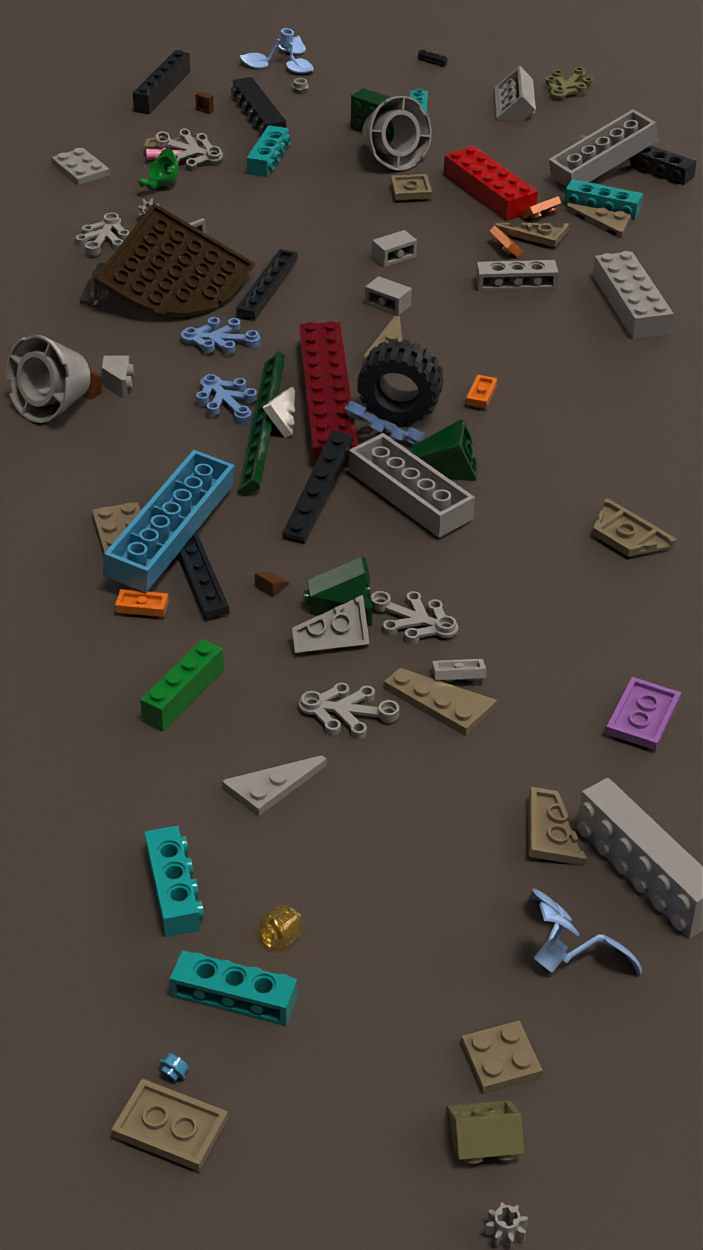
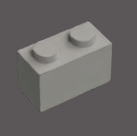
[372,230,417,267]
[365,276,412,316]

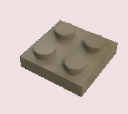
[391,174,432,201]
[461,1020,543,1094]

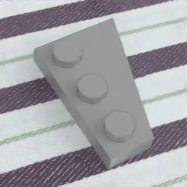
[291,595,370,654]

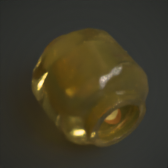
[258,904,303,949]

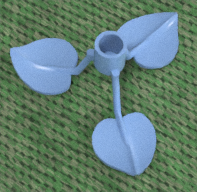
[240,28,314,74]
[529,888,642,977]

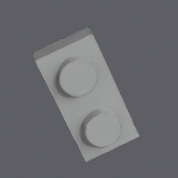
[432,659,486,682]

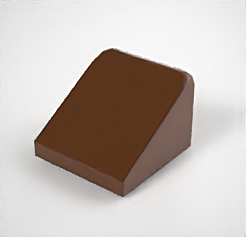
[83,371,102,400]
[255,572,289,596]

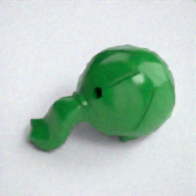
[138,148,179,189]

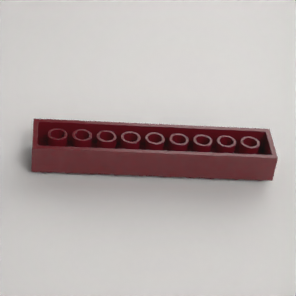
[299,321,358,468]

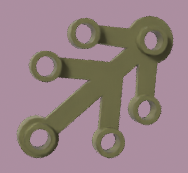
[545,67,593,101]

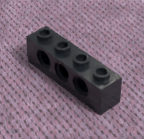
[628,145,697,185]

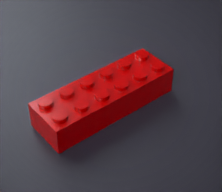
[443,146,538,221]

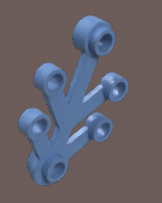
[181,317,260,354]
[196,374,257,425]
[344,401,425,444]

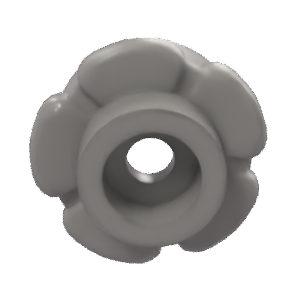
[292,78,309,93]

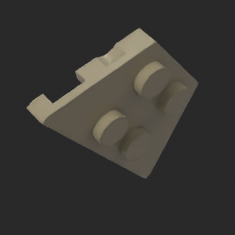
[593,498,677,557]

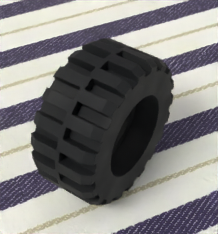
[357,339,444,425]

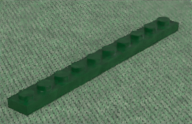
[238,351,285,496]

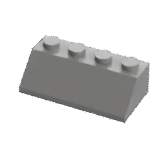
[495,66,536,121]

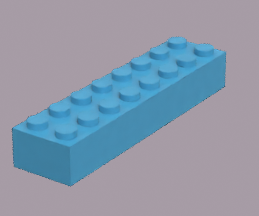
[103,449,235,593]

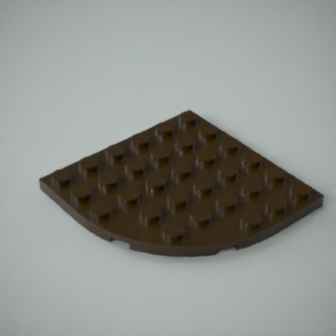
[93,203,255,318]

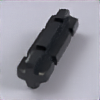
[418,50,448,66]

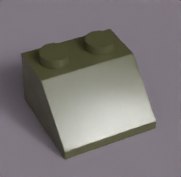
[447,1100,524,1163]

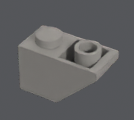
[102,356,134,397]

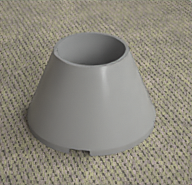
[362,96,432,170]
[6,335,90,423]

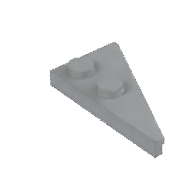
[222,755,327,816]

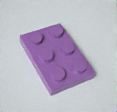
[605,677,681,750]

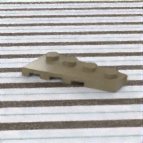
[384,668,498,736]

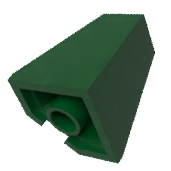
[411,419,478,481]
[303,557,373,626]

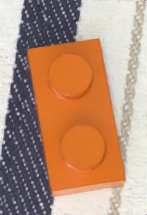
[521,196,561,220]
[490,225,523,258]
[466,374,498,409]
[115,589,169,617]

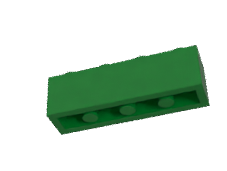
[140,639,224,732]

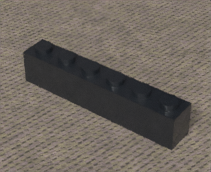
[133,50,191,115]
[231,77,286,134]

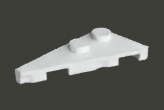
[263,387,295,438]

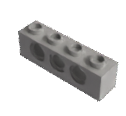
[476,260,558,291]

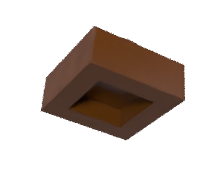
[195,92,214,114]

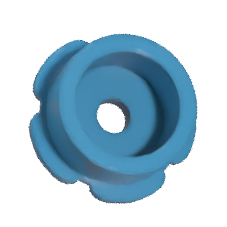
[159,1053,189,1082]

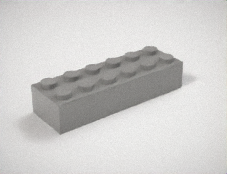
[549,109,658,187]
[593,251,674,339]
[349,433,475,538]
[577,778,703,939]

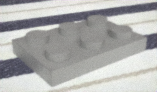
[52,148,110,185]

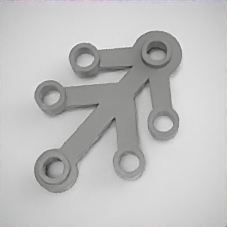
[155,128,223,170]
[76,213,129,258]
[371,591,458,644]
[299,683,399,739]

